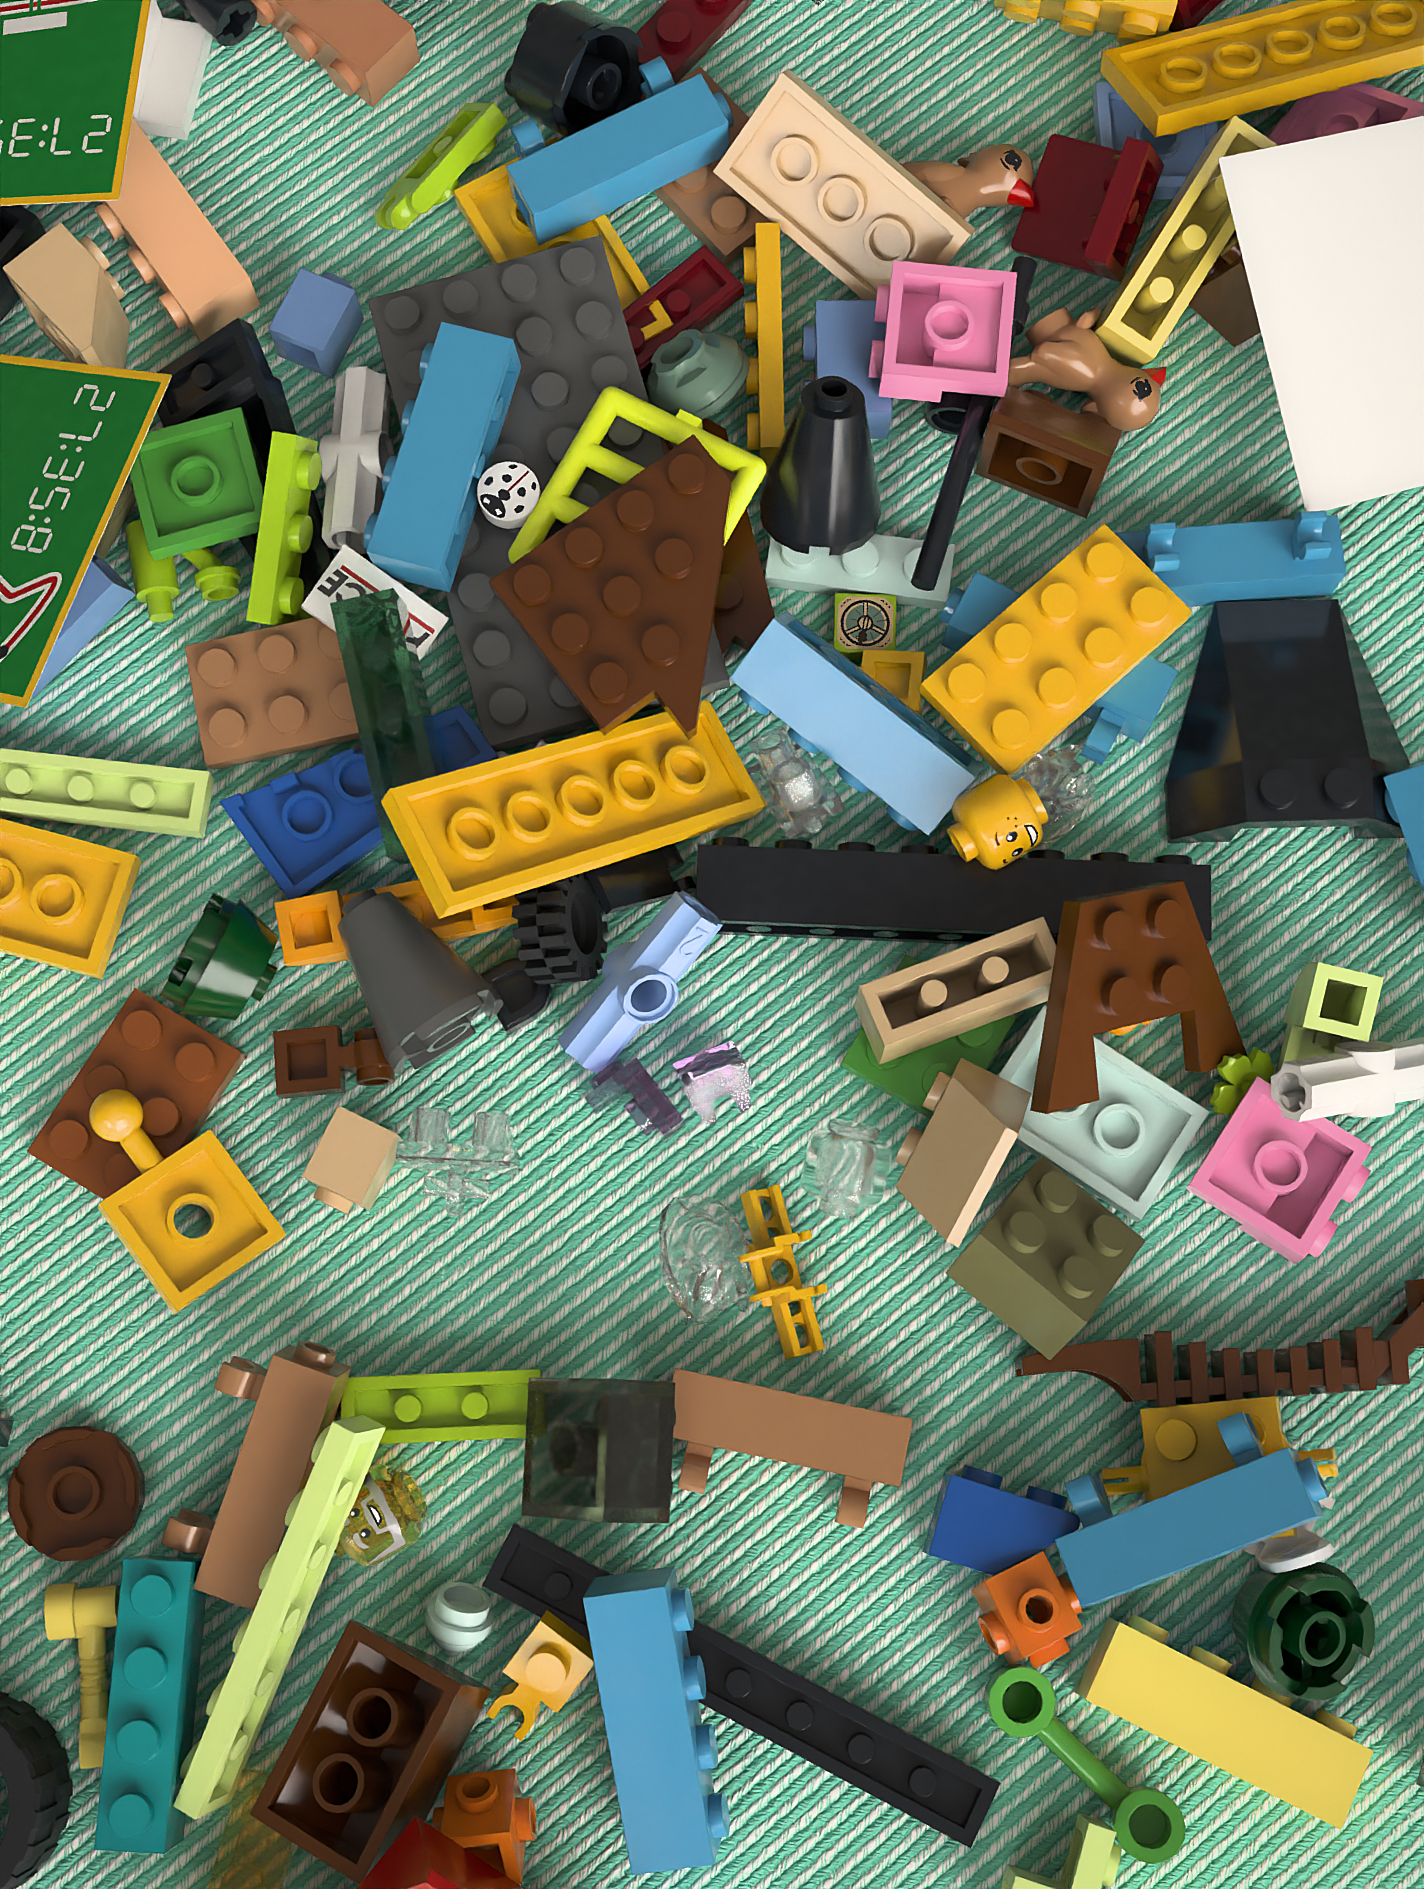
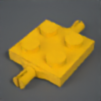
[1102,1396,1338,1539]

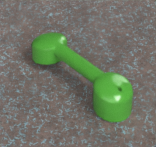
[983,1663,1186,1864]

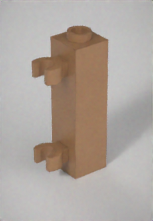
[161,1341,352,1611]
[651,1368,913,1529]

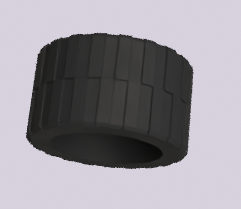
[0,1691,73,1889]

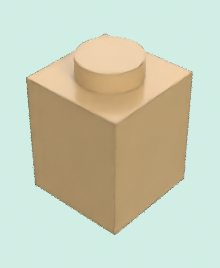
[302,1106,405,1215]

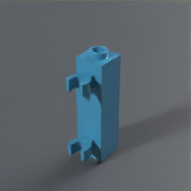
[506,56,734,246]
[1115,510,1347,607]
[939,572,1179,766]
[1055,1412,1329,1607]

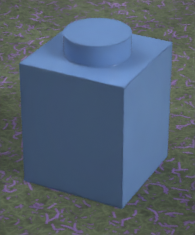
[268,268,364,379]

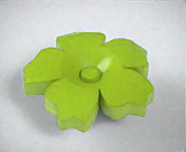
[1209,1048,1275,1118]

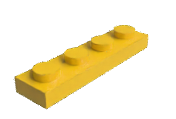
[743,223,785,472]

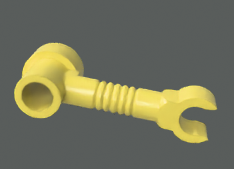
[44,1582,120,1769]

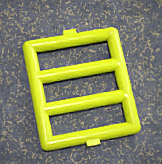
[508,386,766,564]

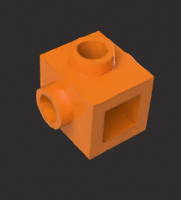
[971,1551,1083,1669]
[432,1768,537,1884]

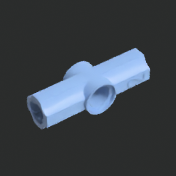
[558,890,723,1074]

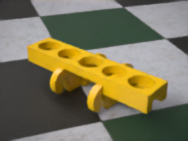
[737,1184,828,1360]

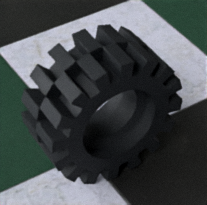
[512,872,608,985]

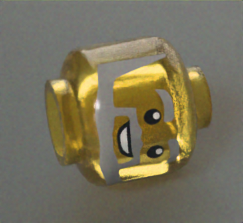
[334,1464,428,1566]

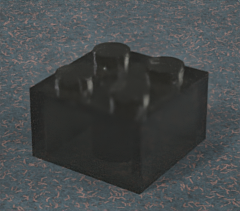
[521,1378,676,1523]

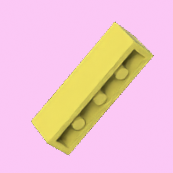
[1093,115,1279,369]
[1075,1613,1374,1830]

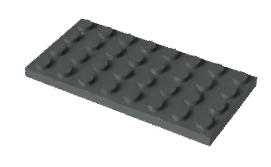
[367,235,730,752]

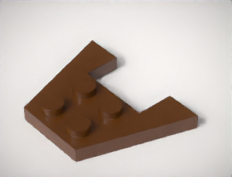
[1030,879,1248,1114]

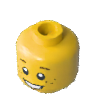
[947,774,1048,870]

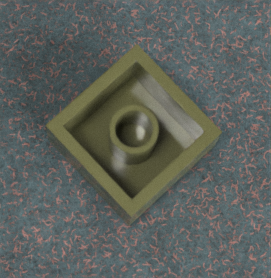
[945,1155,1146,1360]

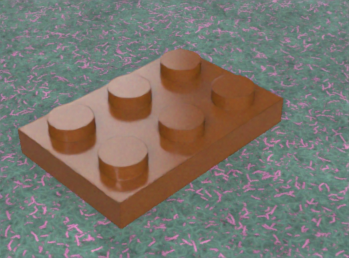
[27,988,247,1199]

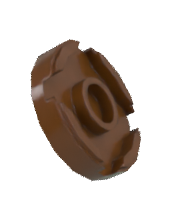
[8,1426,145,1561]

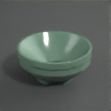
[646,329,750,420]

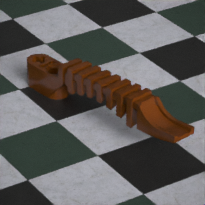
[1015,1279,1424,1407]

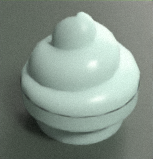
[424,1582,494,1657]

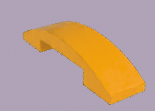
[274,880,519,967]

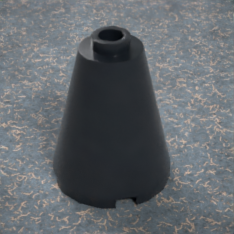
[759,376,881,556]

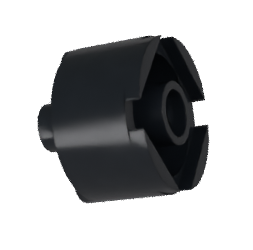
[504,1,645,137]

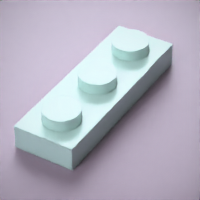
[765,534,955,610]

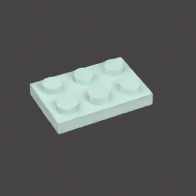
[998,1005,1209,1222]

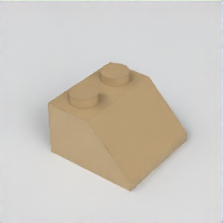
[3,222,130,369]
[894,1058,1032,1247]

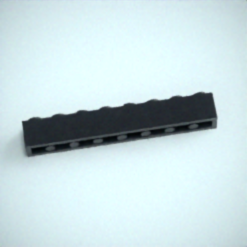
[696,837,1212,946]

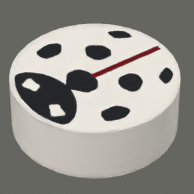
[477,461,541,529]

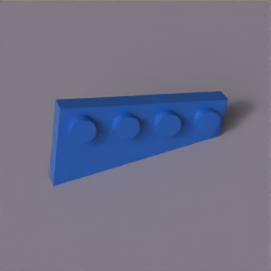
[219,705,500,900]

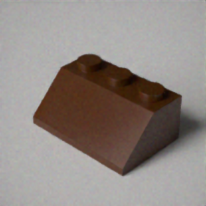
[249,1620,491,1885]

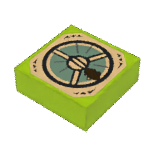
[833,593,896,660]

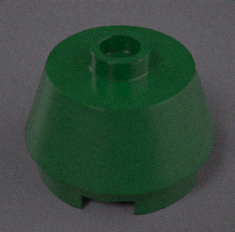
[159,892,279,1020]
[1232,1562,1375,1701]

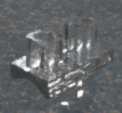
[746,727,845,839]
[395,1108,521,1216]

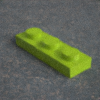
[246,431,322,625]
[341,1369,544,1444]

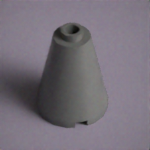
[337,889,504,1075]

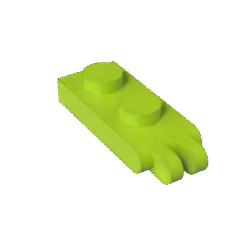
[375,102,508,230]

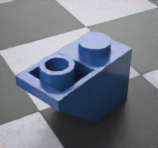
[922,1465,1081,1576]

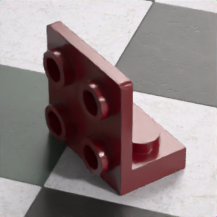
[1011,134,1164,282]

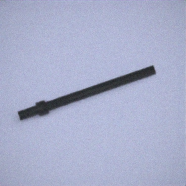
[911,256,1037,591]

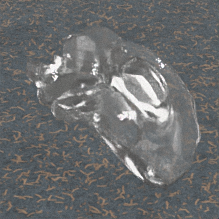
[1012,745,1096,844]
[659,1194,754,1326]

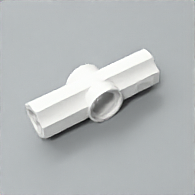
[319,366,395,554]
[1271,1037,1424,1122]

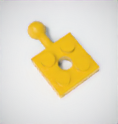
[89,1089,287,1315]

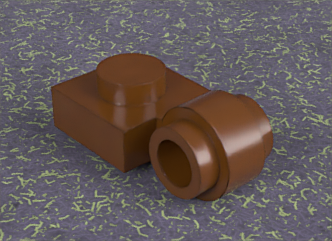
[273,1025,395,1099]

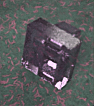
[673,1040,753,1125]

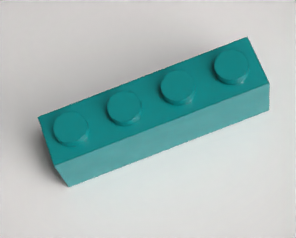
[94,1555,206,1854]

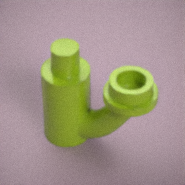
[125,519,242,623]

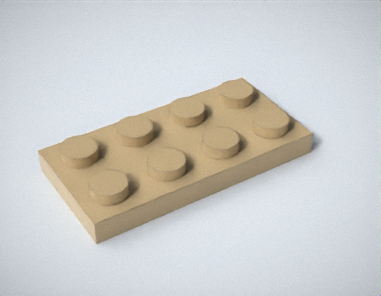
[713,69,976,300]

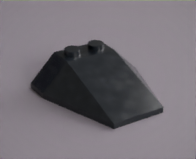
[1164,599,1410,843]

